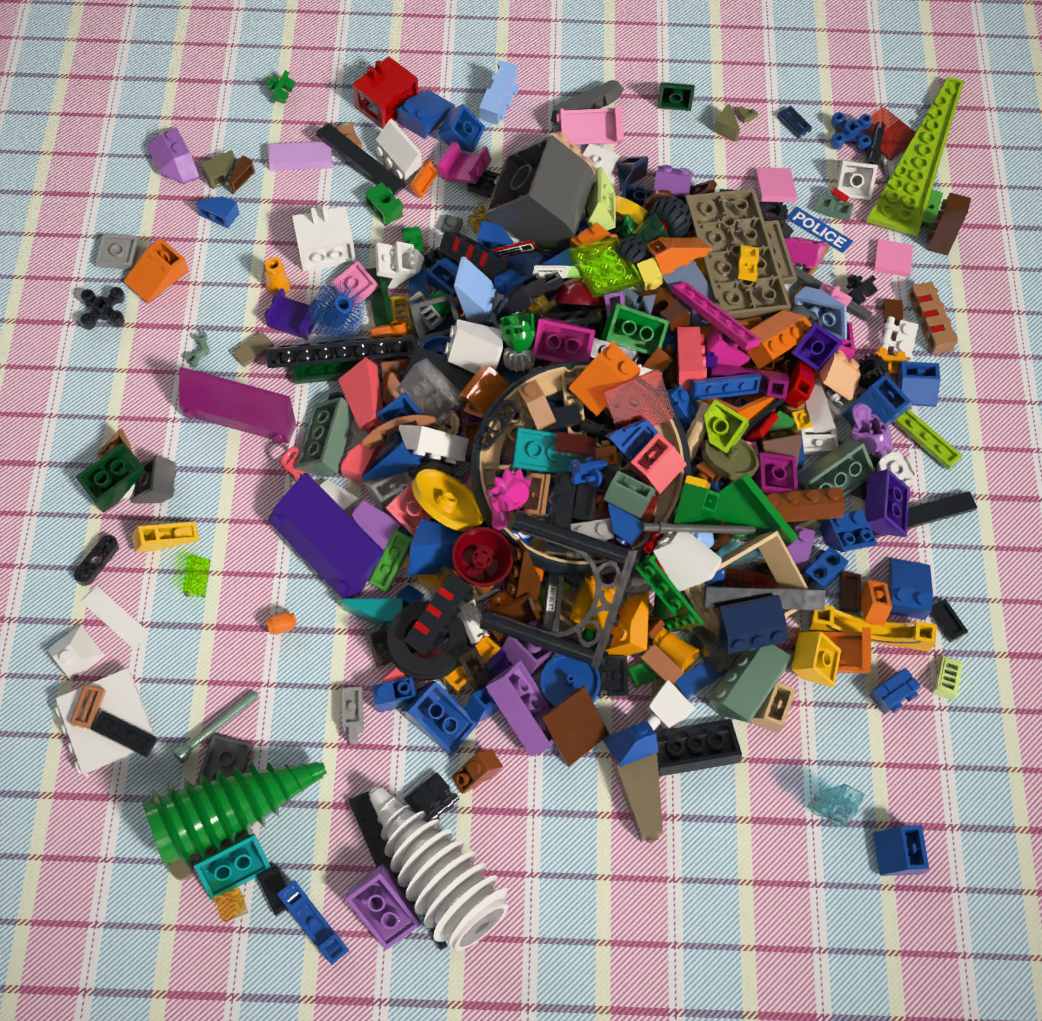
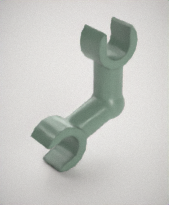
[185,331,210,367]

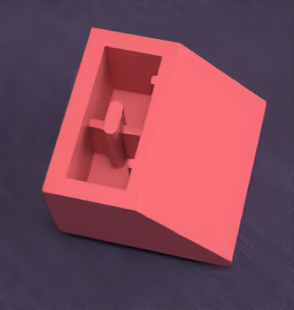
[629,433,687,495]

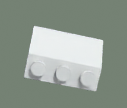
[375,119,422,184]
[399,425,469,464]

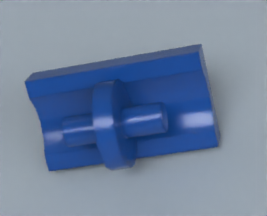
[568,456,608,487]

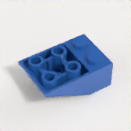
[842,374,912,428]

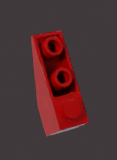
[785,359,815,409]

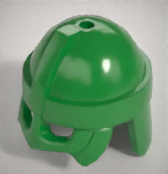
[500,313,536,354]

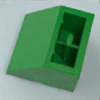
[673,483,720,524]

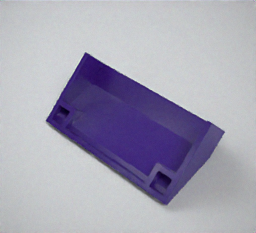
[268,473,385,599]

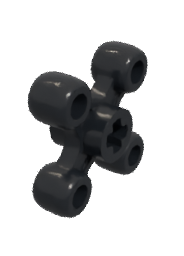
[80,287,125,330]

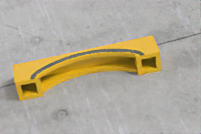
[808,605,937,652]

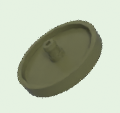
[702,438,759,480]

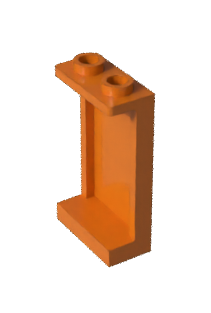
[791,627,871,673]

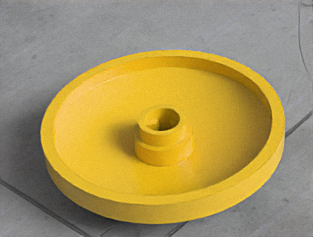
[412,469,484,532]

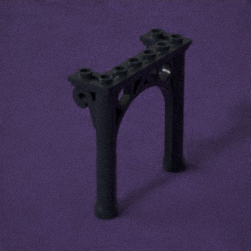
[479,510,641,671]

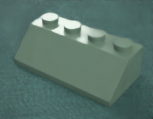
[295,397,354,476]
[797,438,876,497]
[708,645,793,723]

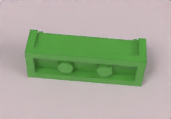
[369,529,414,592]

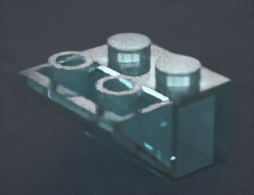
[807,784,865,827]

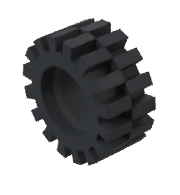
[759,201,788,222]
[858,354,889,389]

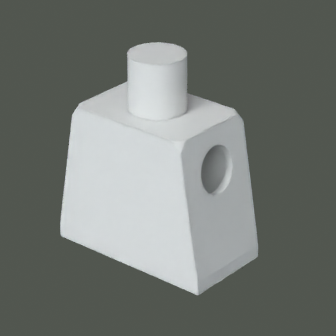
[645,680,696,730]

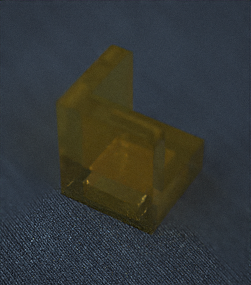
[214,888,248,922]

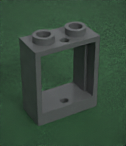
[408,294,463,342]

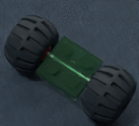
[609,197,692,281]

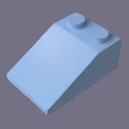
[454,257,497,322]
[794,286,847,340]

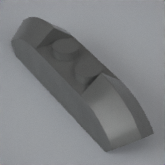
[551,80,624,123]

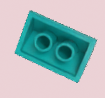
[193,833,271,901]

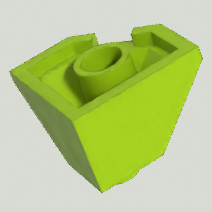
[704,399,749,454]

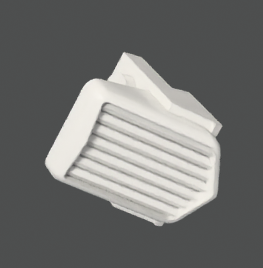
[375,241,424,289]

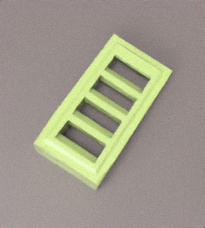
[933,656,963,700]

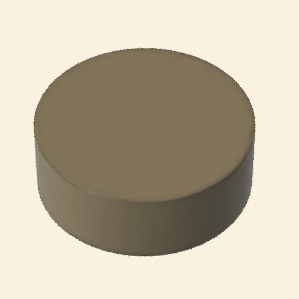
[170,859,194,880]

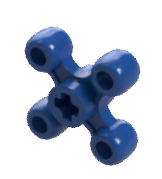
[830,112,872,151]

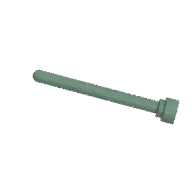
[171,692,258,763]

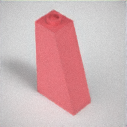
[338,357,384,434]

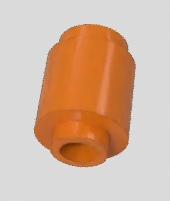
[266,610,297,635]

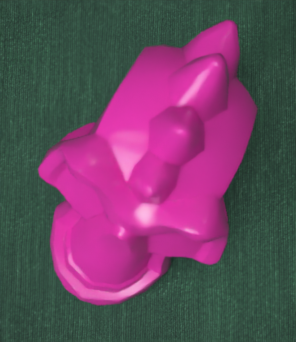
[485,468,531,530]

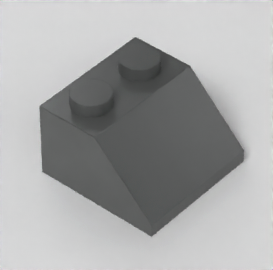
[131,455,176,504]

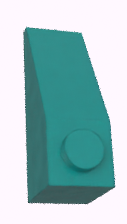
[342,598,404,630]

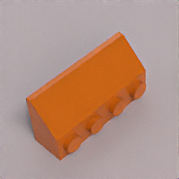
[746,310,812,369]

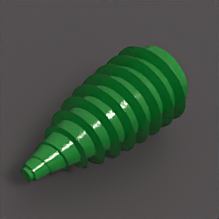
[142,761,327,867]

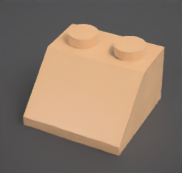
[819,349,861,401]

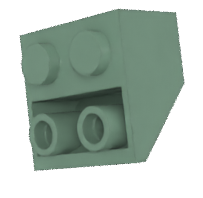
[604,471,656,518]

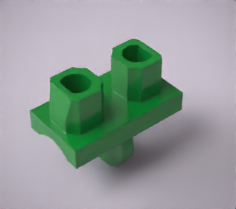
[265,70,296,104]

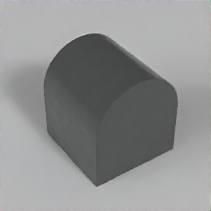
[485,135,595,250]

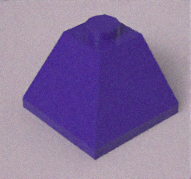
[791,322,843,372]

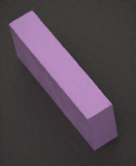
[269,142,333,171]

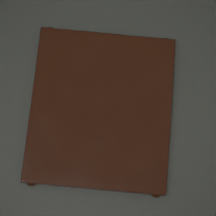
[541,685,610,767]

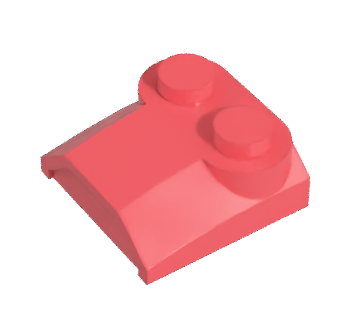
[385,482,432,536]

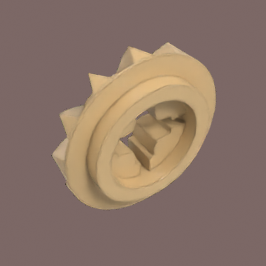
[436,412,462,435]

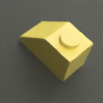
[637,257,663,291]

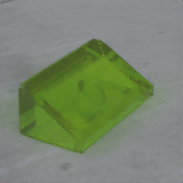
[183,555,210,597]

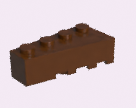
[926,192,971,256]

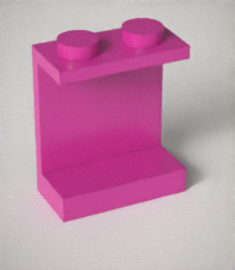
[436,142,492,184]

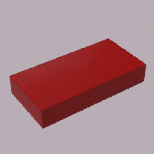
[745,412,779,442]

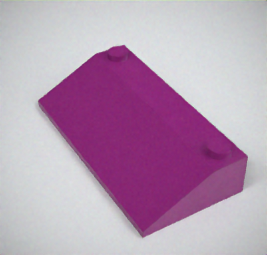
[179,367,297,444]

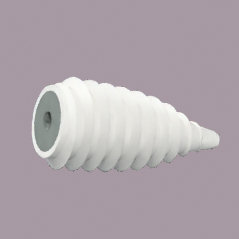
[369,786,509,951]

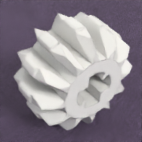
[503,347,535,372]

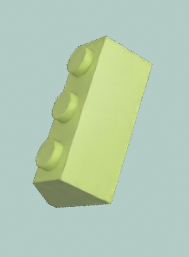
[587,166,616,230]

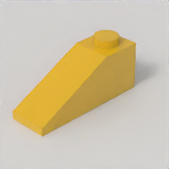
[131,522,199,553]

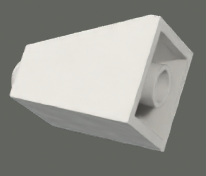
[445,319,503,374]
[653,532,722,592]

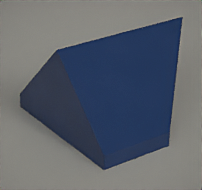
[617,156,649,191]

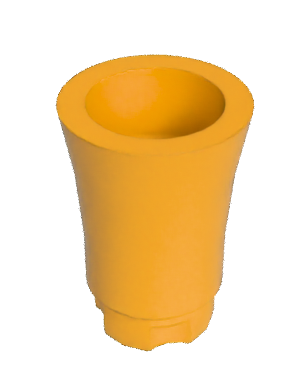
[264,257,291,295]
[653,629,700,671]

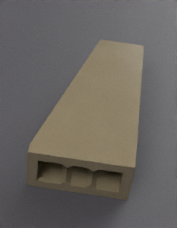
[614,753,663,843]

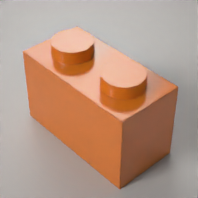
[860,579,892,626]

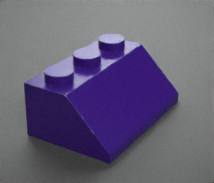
[865,469,910,537]

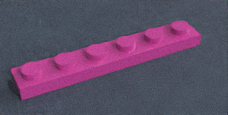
[671,282,761,350]

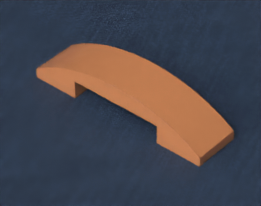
[362,415,441,449]

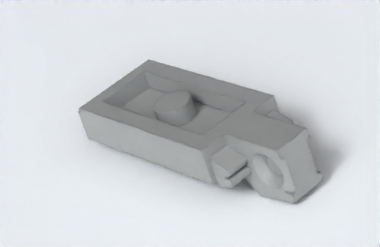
[341,686,364,745]

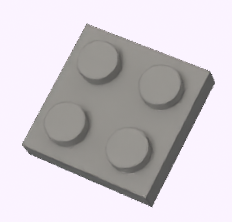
[96,234,140,270]

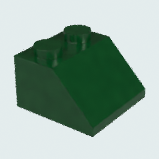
[658,81,695,111]

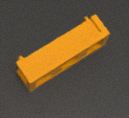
[443,635,501,696]

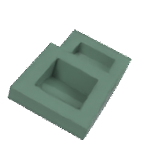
[814,195,854,221]

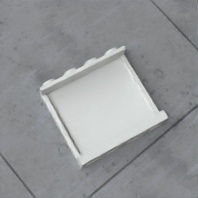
[55,668,160,778]

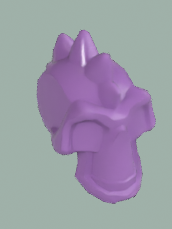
[850,403,894,457]

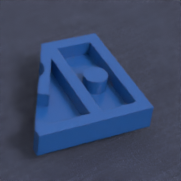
[606,419,660,462]

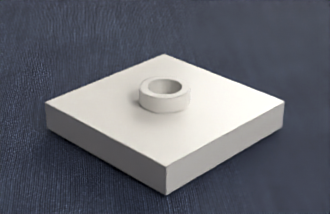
[583,143,620,179]

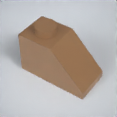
[517,379,556,431]

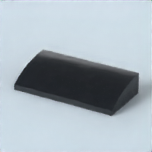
[655,719,742,777]

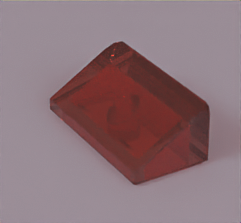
[553,431,597,457]

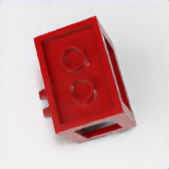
[352,56,419,129]

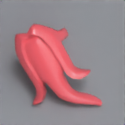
[279,446,309,482]

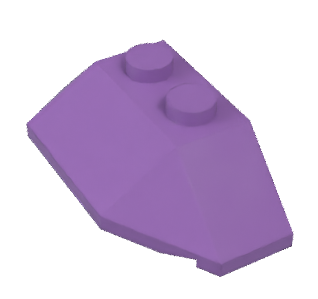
[147,127,200,184]

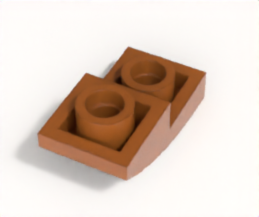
[642,347,674,373]

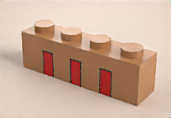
[907,281,958,355]

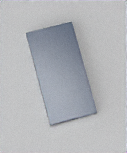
[662,260,714,327]

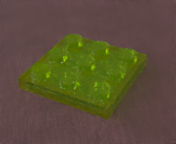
[568,237,643,297]

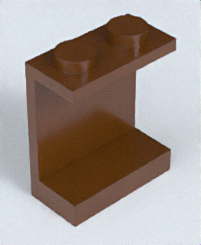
[491,593,544,647]

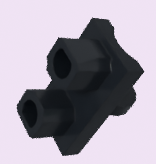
[846,275,878,305]

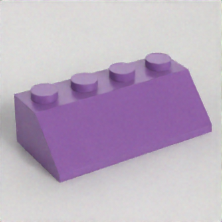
[485,660,554,757]

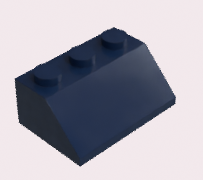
[506,250,560,277]
[719,595,787,654]

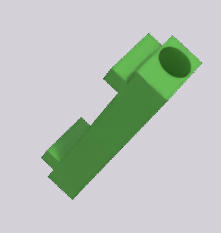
[921,190,943,228]

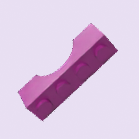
[709,364,789,399]

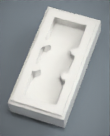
[460,598,490,644]

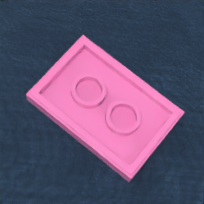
[756,168,797,202]

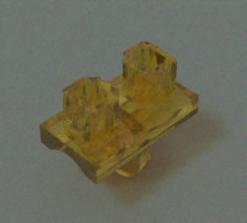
[467,202,496,234]
[526,294,557,316]

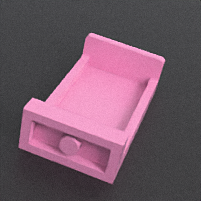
[556,105,624,146]

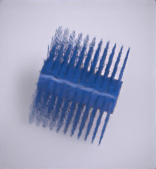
[306,280,369,341]

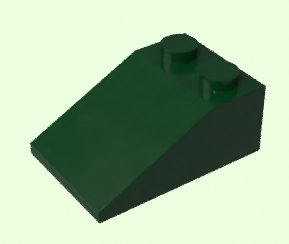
[75,442,145,513]

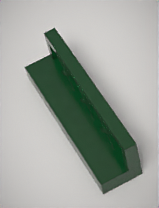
[366,268,393,327]

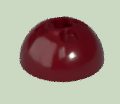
[551,278,606,307]
[452,527,513,587]

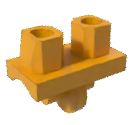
[874,347,909,376]

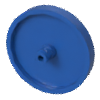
[540,654,601,708]

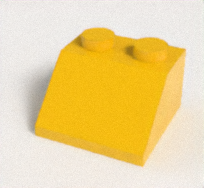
[791,631,841,687]

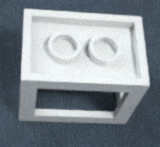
[292,206,356,272]

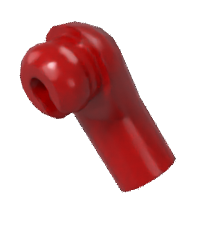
[643,531,661,554]

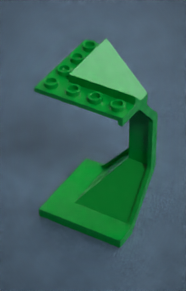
[635,473,798,632]

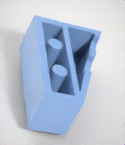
[479,60,519,125]

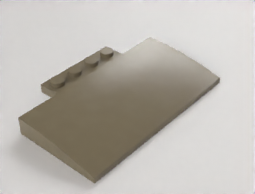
[685,189,797,318]

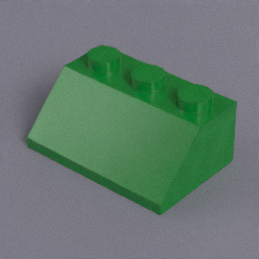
[600,303,670,358]

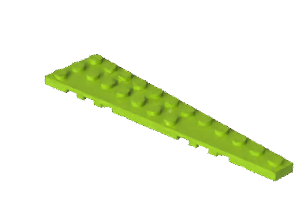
[866,76,964,237]

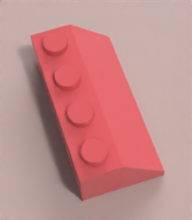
[676,327,707,397]

